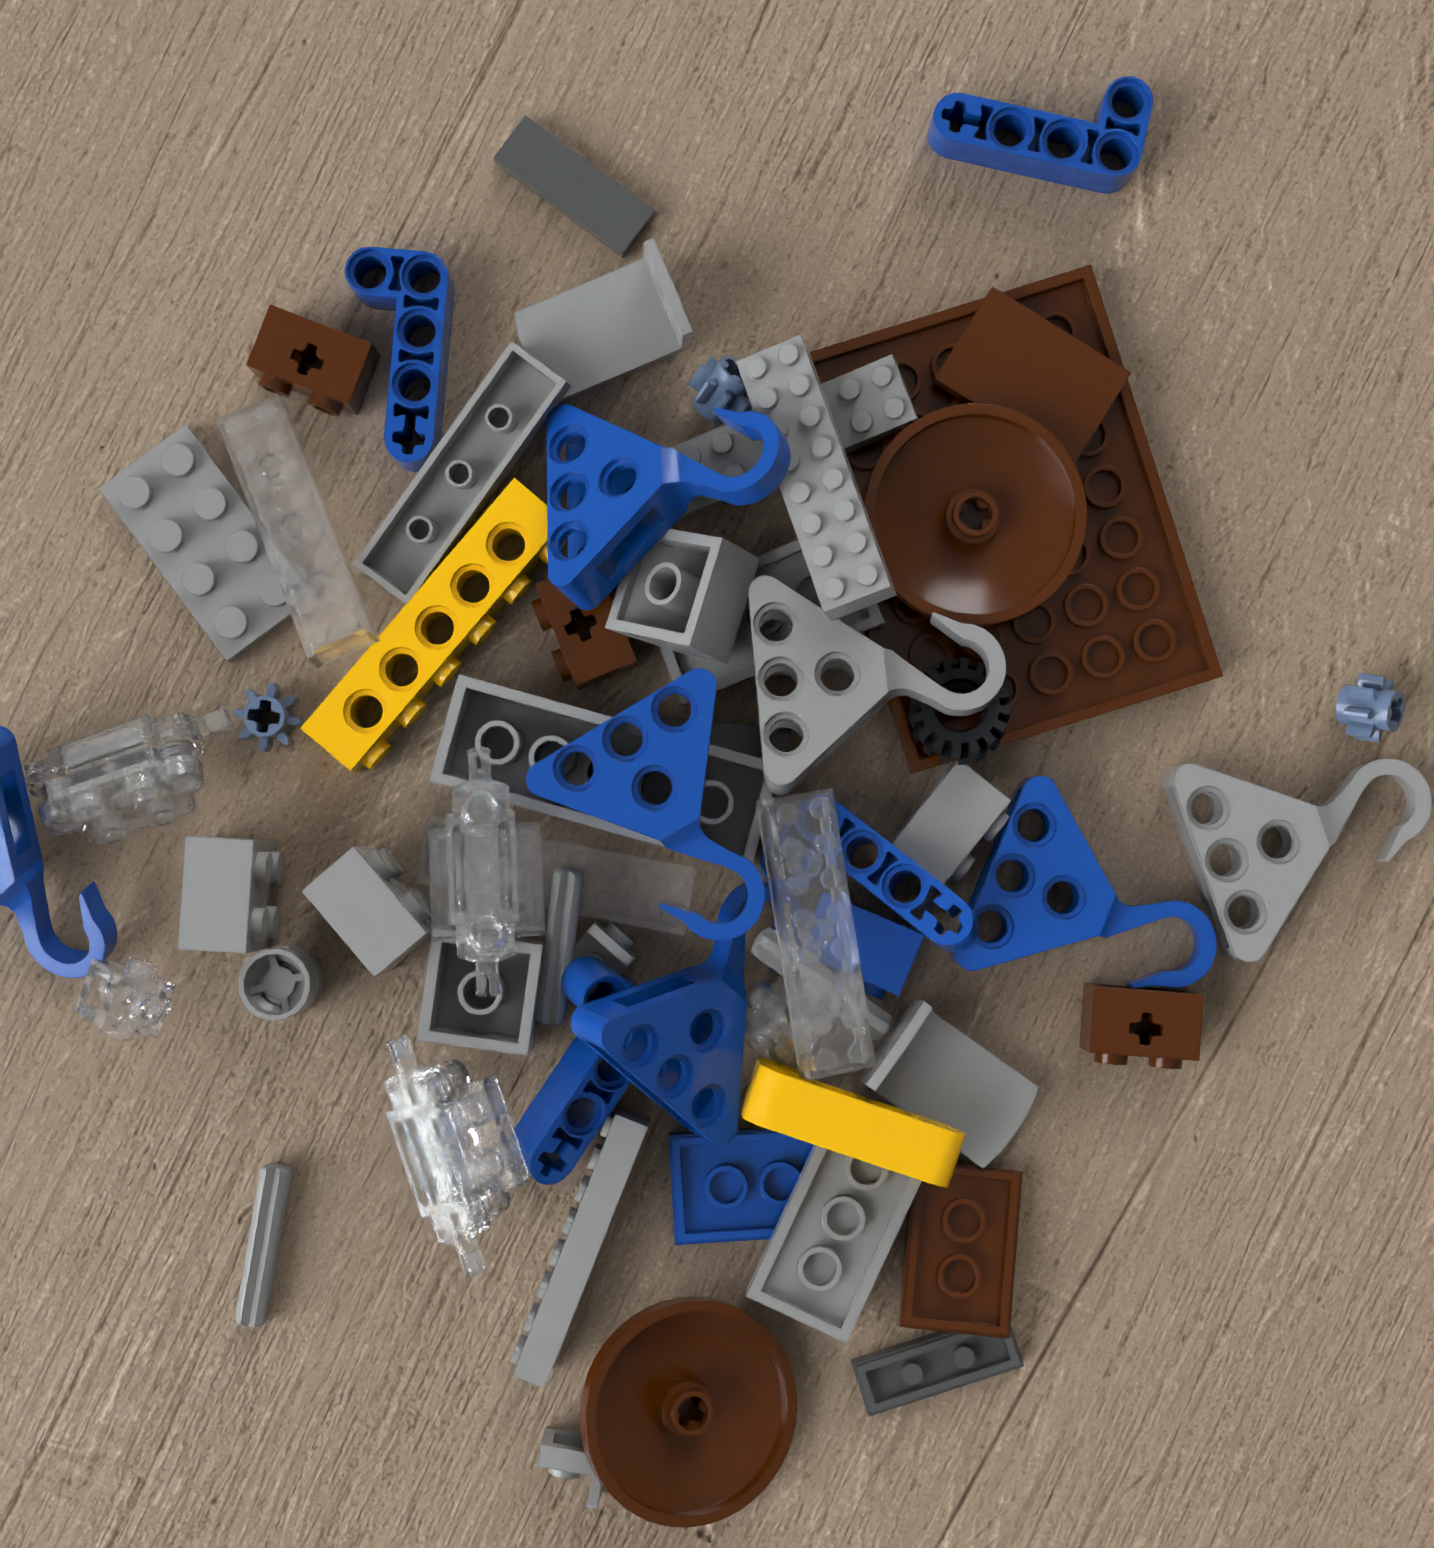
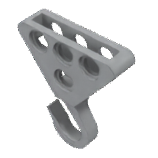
[748,575,1006,795]
[1162,759,1432,963]

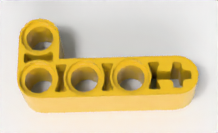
[740,1057,966,1188]

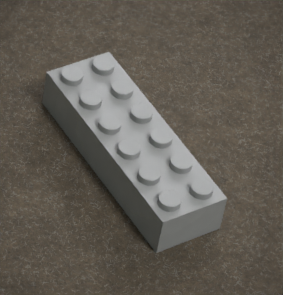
[429,674,772,863]

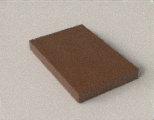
[933,286,1131,464]
[898,1164,1023,1339]

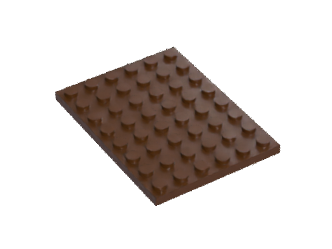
[810,265,1223,774]

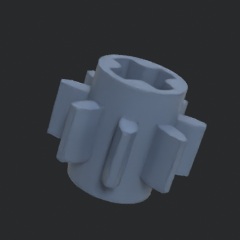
[688,356,752,424]
[1335,673,1405,743]
[233,683,306,752]

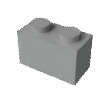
[889,760,1011,884]

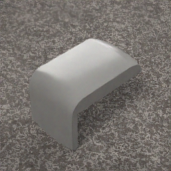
[514,238,693,403]
[858,999,1039,1169]

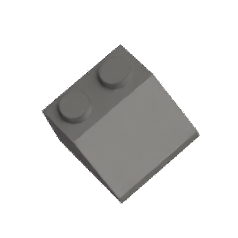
[605,529,760,664]

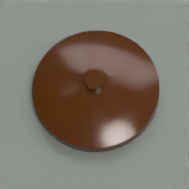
[864,403,1087,627]
[579,1296,797,1527]

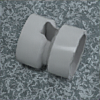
[238,944,325,1021]

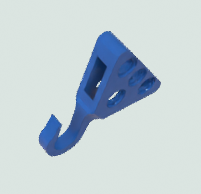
[546,403,791,610]
[526,668,765,941]
[0,726,117,978]
[950,776,1217,988]
[571,881,803,1145]

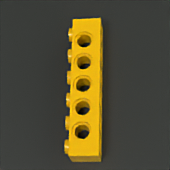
[300,478,568,773]

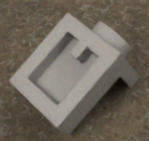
[573,921,637,995]
[537,1427,608,1509]

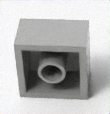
[178,836,284,954]
[301,846,440,977]
[417,927,545,1056]

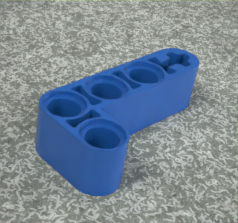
[928,76,1153,194]
[345,247,455,472]
[760,794,979,952]
[510,956,639,1185]

